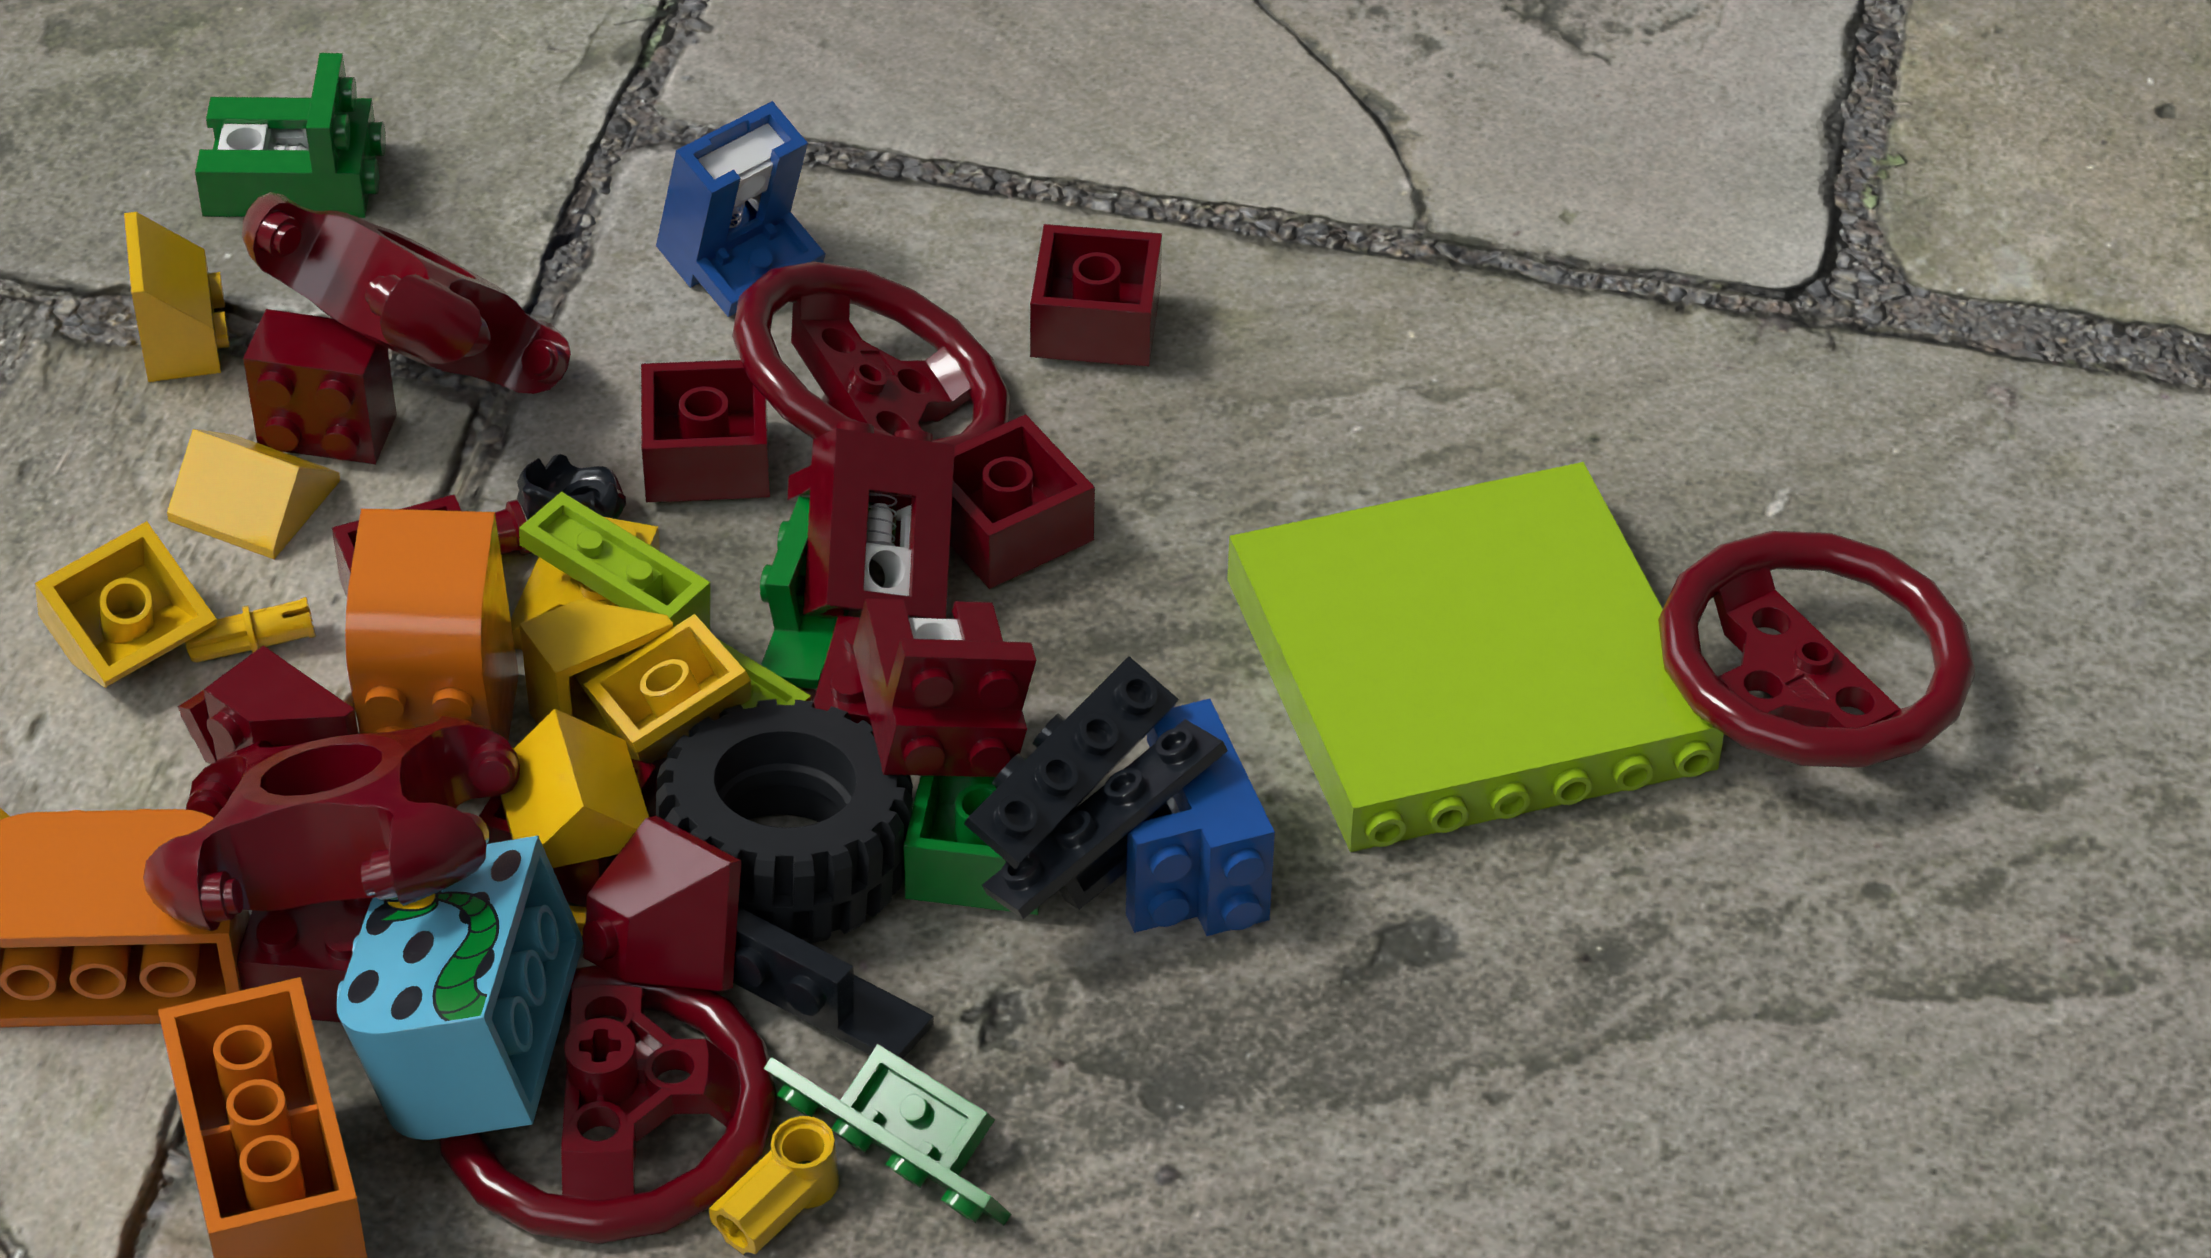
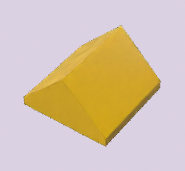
[167,429,341,560]
[500,709,649,868]

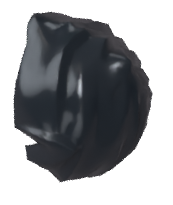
[517,454,626,520]

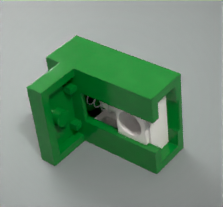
[195,53,386,218]

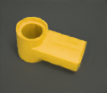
[709,1116,839,1255]

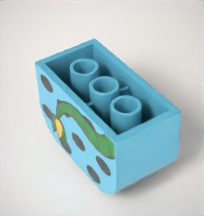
[337,836,583,1140]

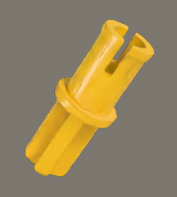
[185,597,316,663]

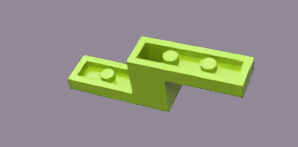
[519,492,811,709]

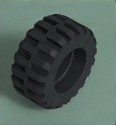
[656,699,913,944]

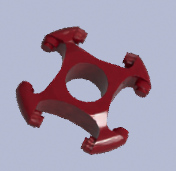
[242,192,571,394]
[143,716,520,931]

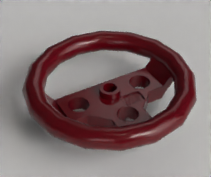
[732,262,1011,446]
[1658,531,1975,768]
[439,965,778,1244]

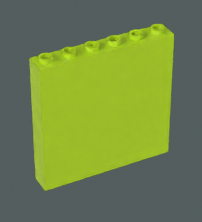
[1227,462,1724,852]

